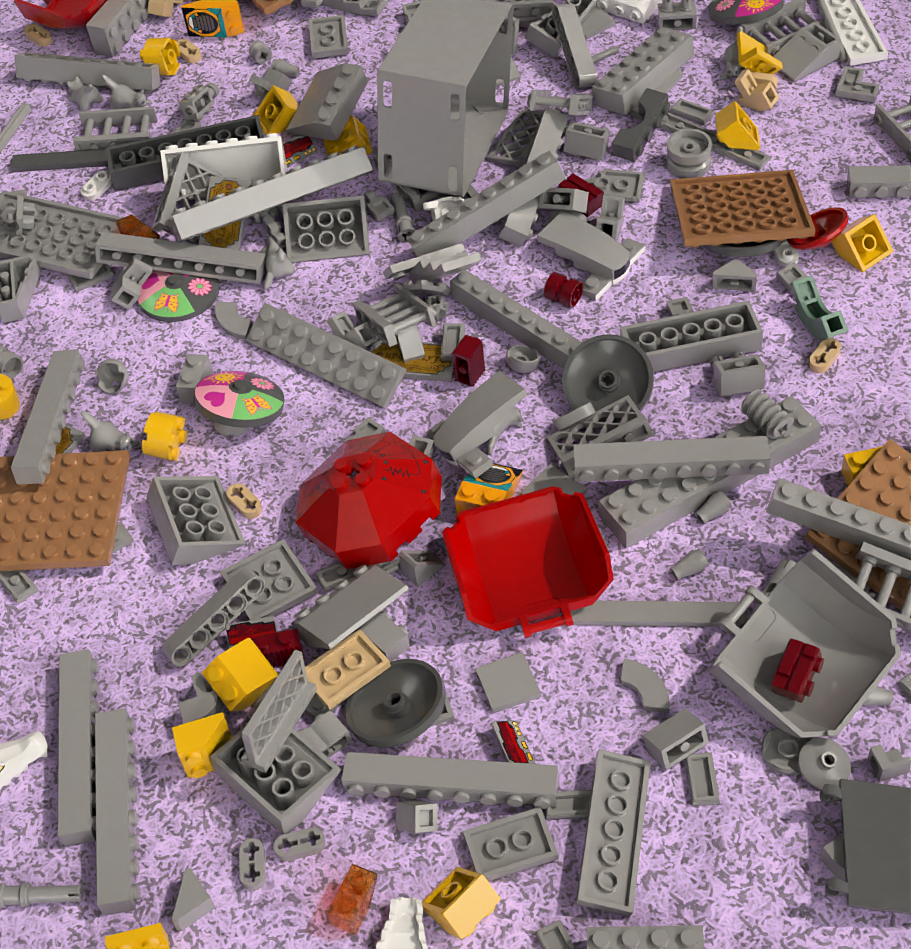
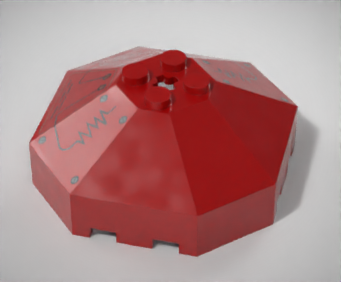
[295,432,442,569]

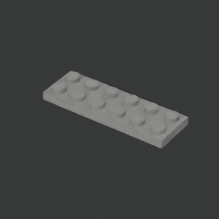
[575,749,651,917]

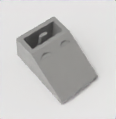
[773,21,841,82]

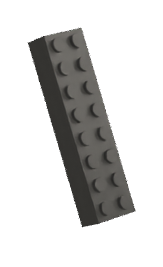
[106,115,264,191]

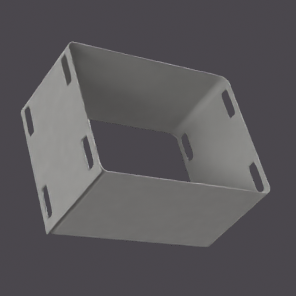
[377,0,514,197]

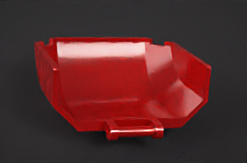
[14,0,107,29]
[442,486,614,638]

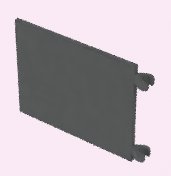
[819,779,911,915]

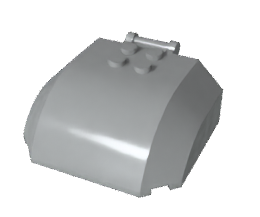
[709,549,901,738]

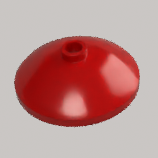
[787,207,849,250]

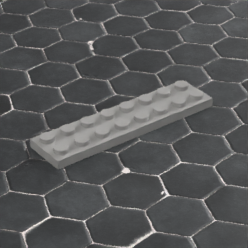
[245,302,407,409]

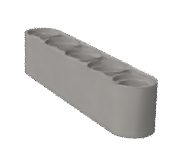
[552,4,597,88]
[162,568,265,667]

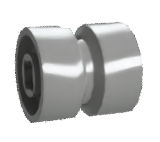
[0,344,23,380]

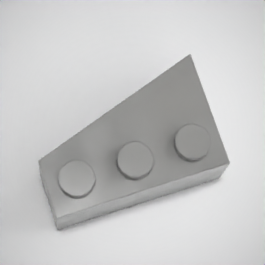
[0,254,41,323]

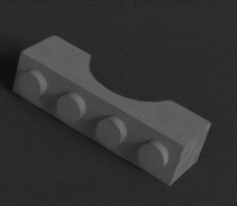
[612,88,670,162]

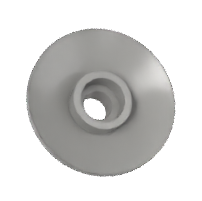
[798,738,851,790]

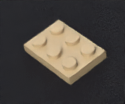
[305,628,391,711]

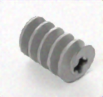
[741,389,794,439]

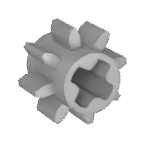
[425,295,449,321]

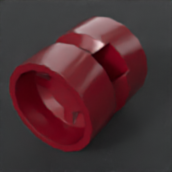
[544,272,583,308]

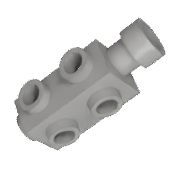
[179,82,219,121]

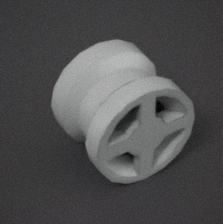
[249,41,272,64]

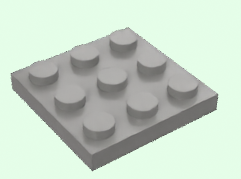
[220,539,318,620]

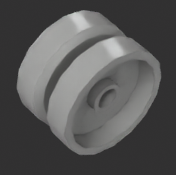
[666,128,712,179]

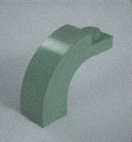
[789,275,848,340]

